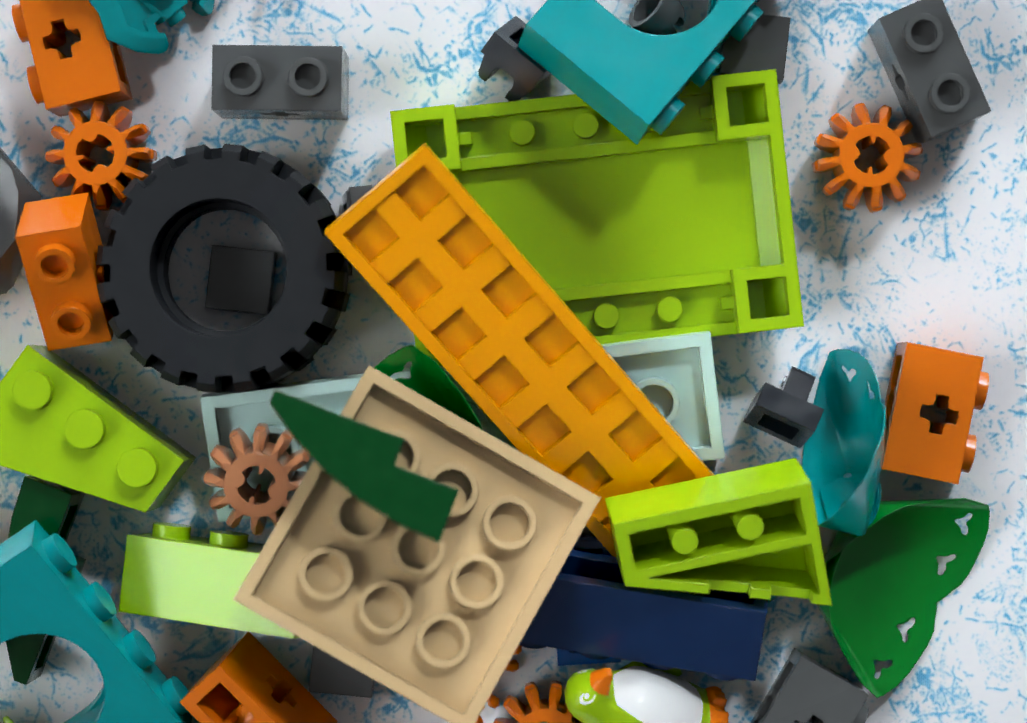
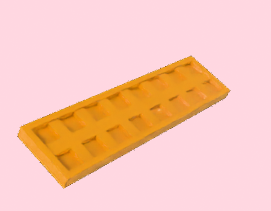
[324,143,714,557]

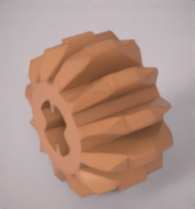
[203,423,310,536]

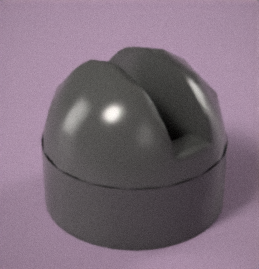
[629,0,685,35]

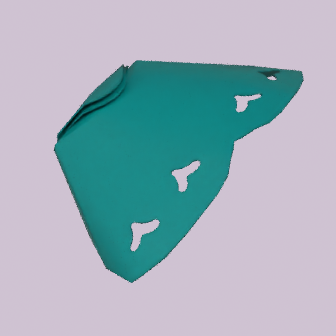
[802,349,886,536]

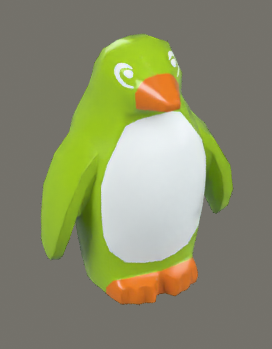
[564,661,729,723]

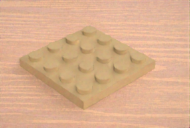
[233,365,600,723]

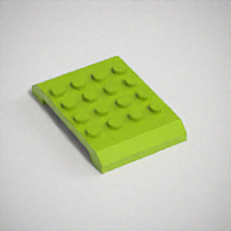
[390,69,804,366]

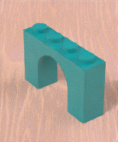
[518,0,764,144]
[0,520,192,723]

